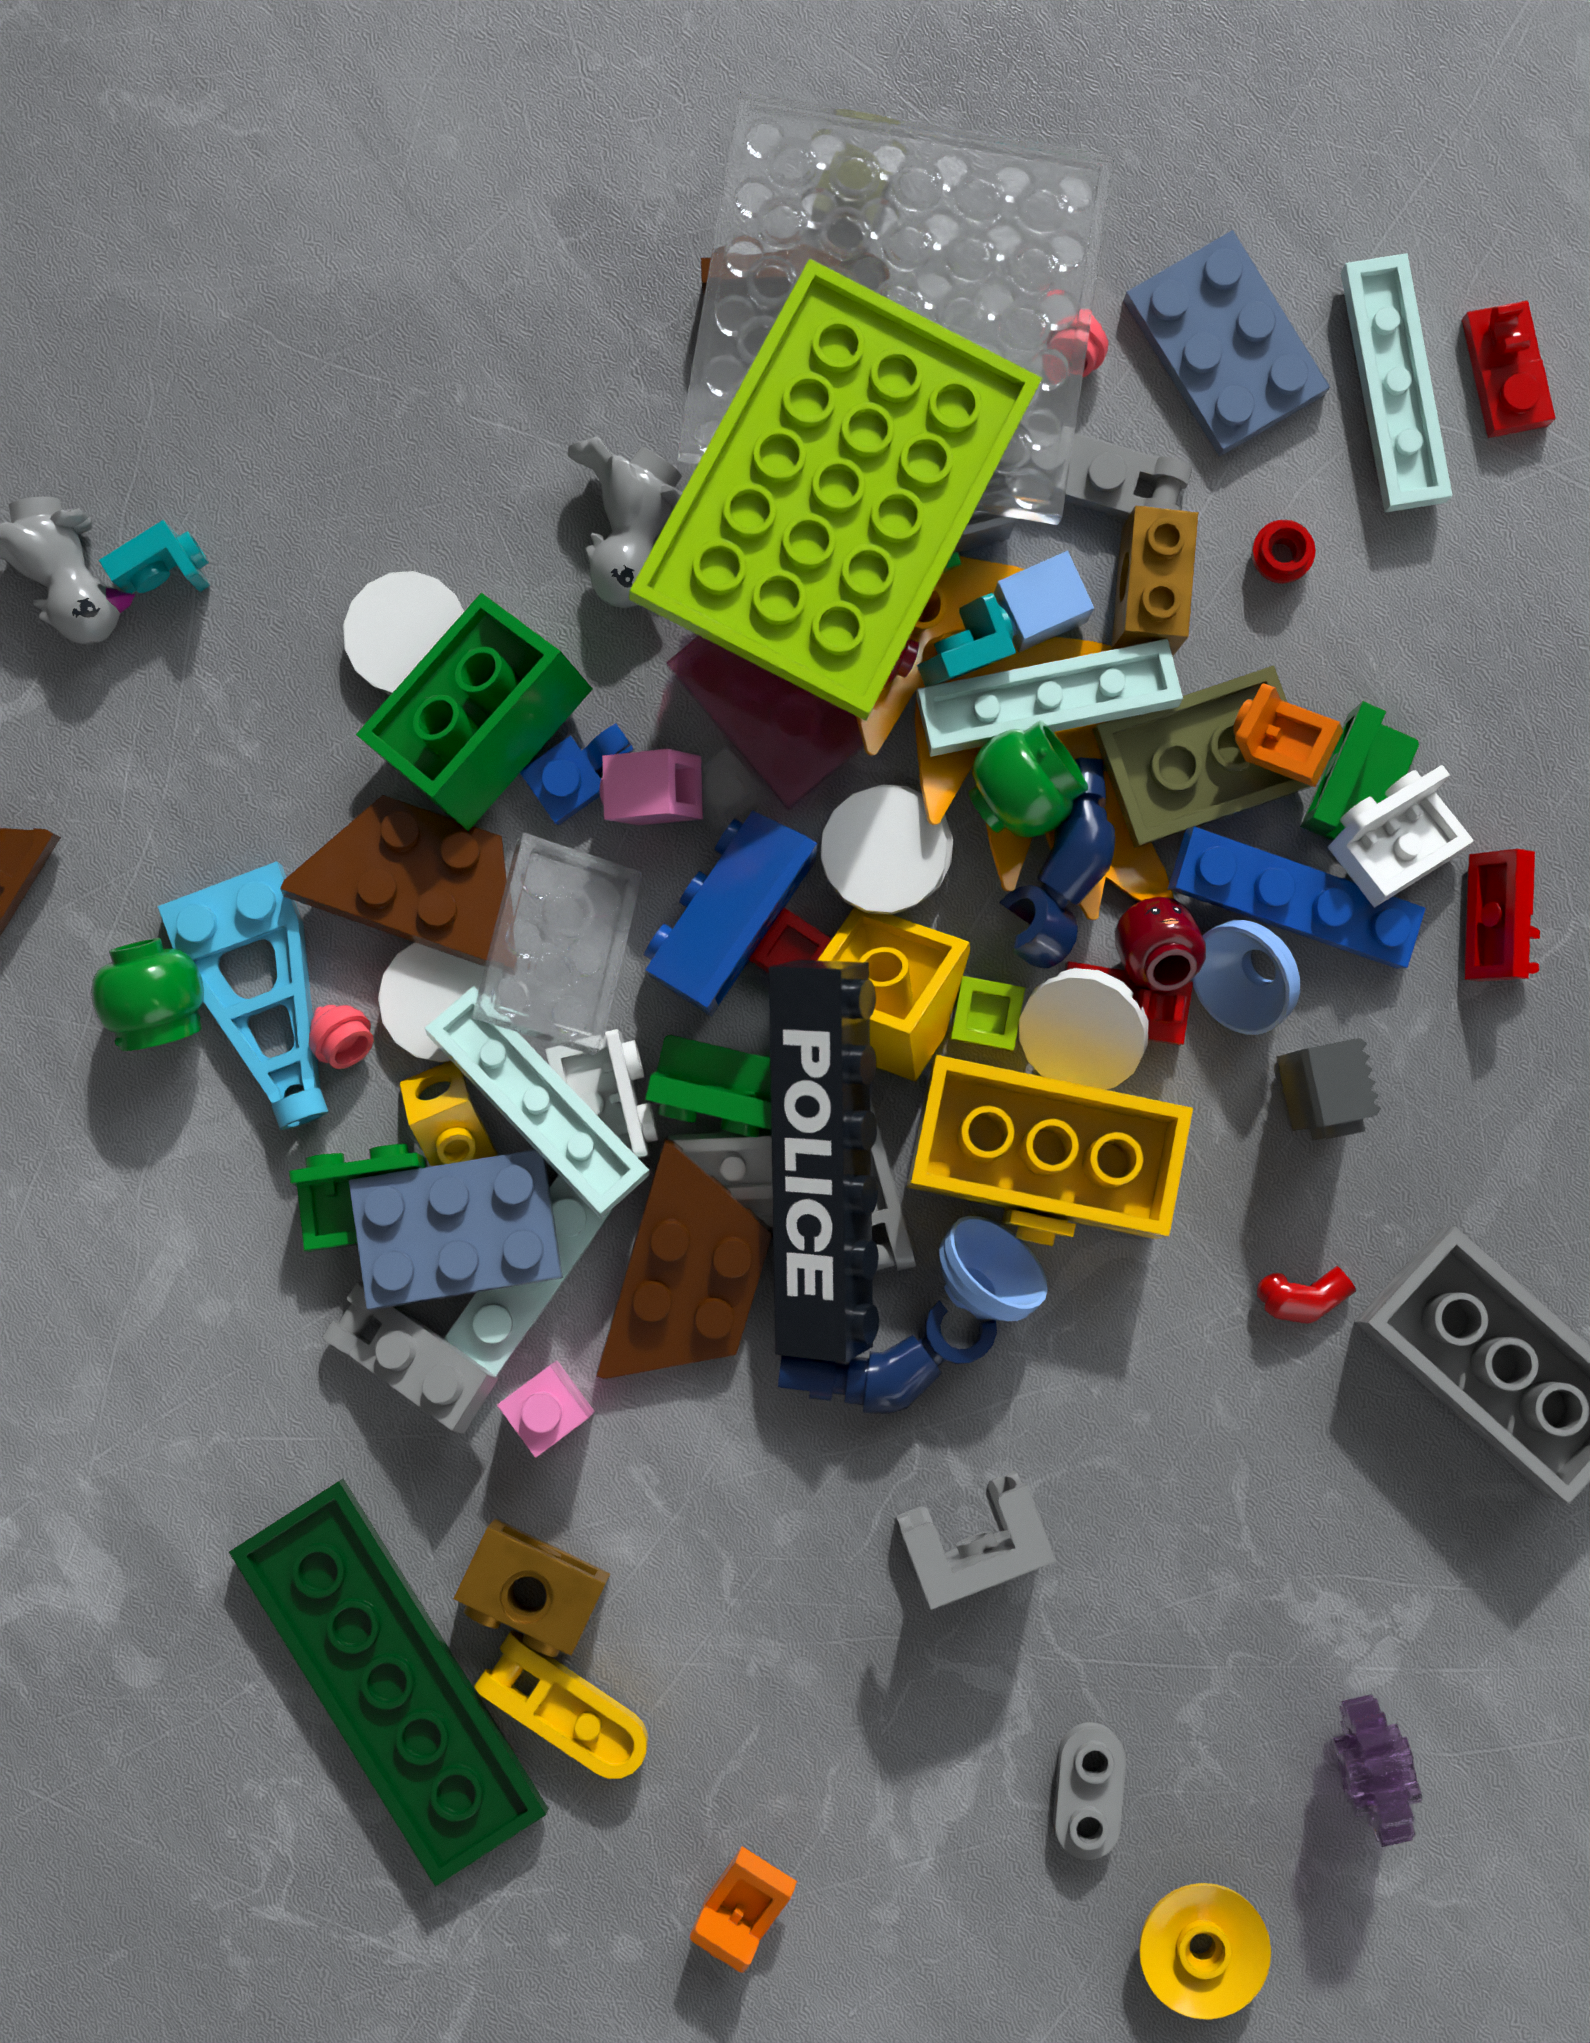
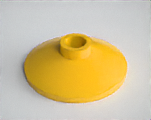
[1139,1883,1271,2019]

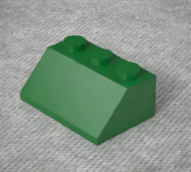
[356,593,593,831]

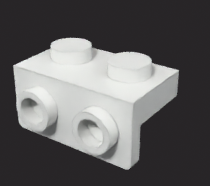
[1328,765,1474,908]
[545,1029,659,1159]

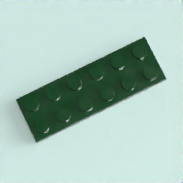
[229,1478,549,1887]

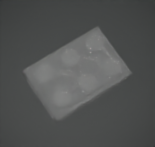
[472,833,643,1055]

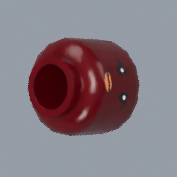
[1114,896,1206,992]

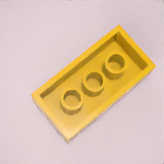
[906,1055,1193,1240]

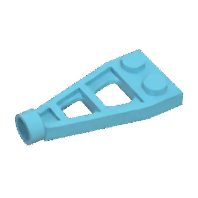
[158,861,329,1130]

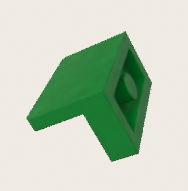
[1300,701,1419,841]

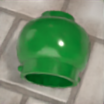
[968,720,1088,838]
[91,938,204,1051]

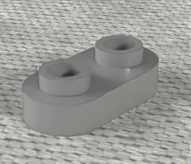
[1053,1722,1126,1860]

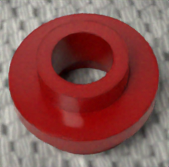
[1251,520,1316,584]

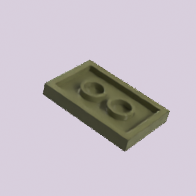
[1092,665,1312,848]

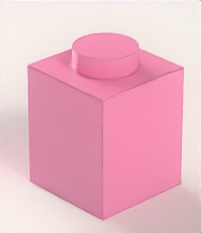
[599,749,703,826]
[497,1360,595,1458]

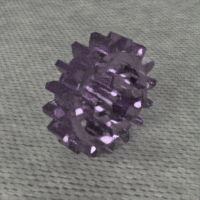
[1332,1694,1422,1847]

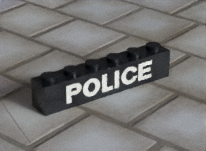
[769,960,879,1363]

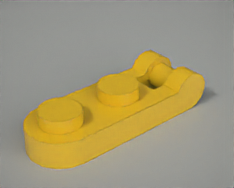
[474,1630,648,1779]

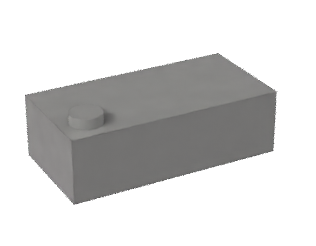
[1354,1226,1590,1504]

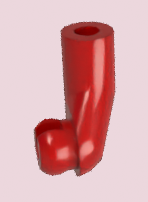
[1257,1266,1356,1324]

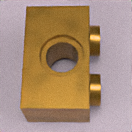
[1111,505,1199,656]
[453,1518,610,1657]

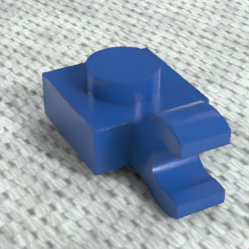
[520,723,635,826]

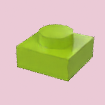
[950,976,1026,1051]

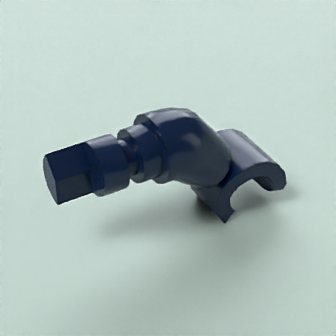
[999,757,1115,968]
[778,1300,997,1414]

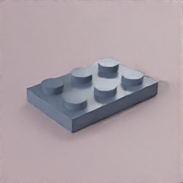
[1123,230,1330,457]
[349,1150,563,1310]

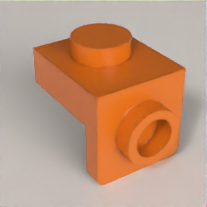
[1234,683,1343,787]
[689,1846,797,1973]

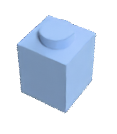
[994,551,1094,653]

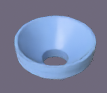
[1192,920,1300,1035]
[939,1216,1048,1321]

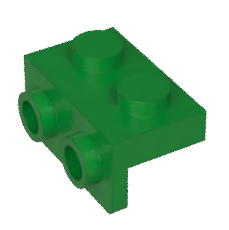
[645,1034,771,1137]
[289,1144,428,1252]

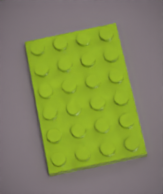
[629,258,1042,721]

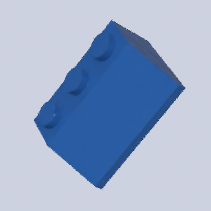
[643,810,817,1017]

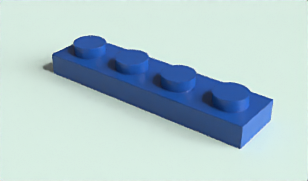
[1168,826,1426,969]

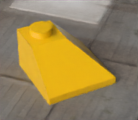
[817,907,970,1082]

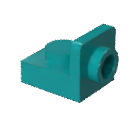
[99,519,210,593]
[917,593,1016,687]

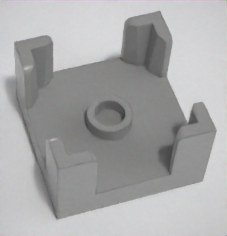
[896,1470,1056,1610]

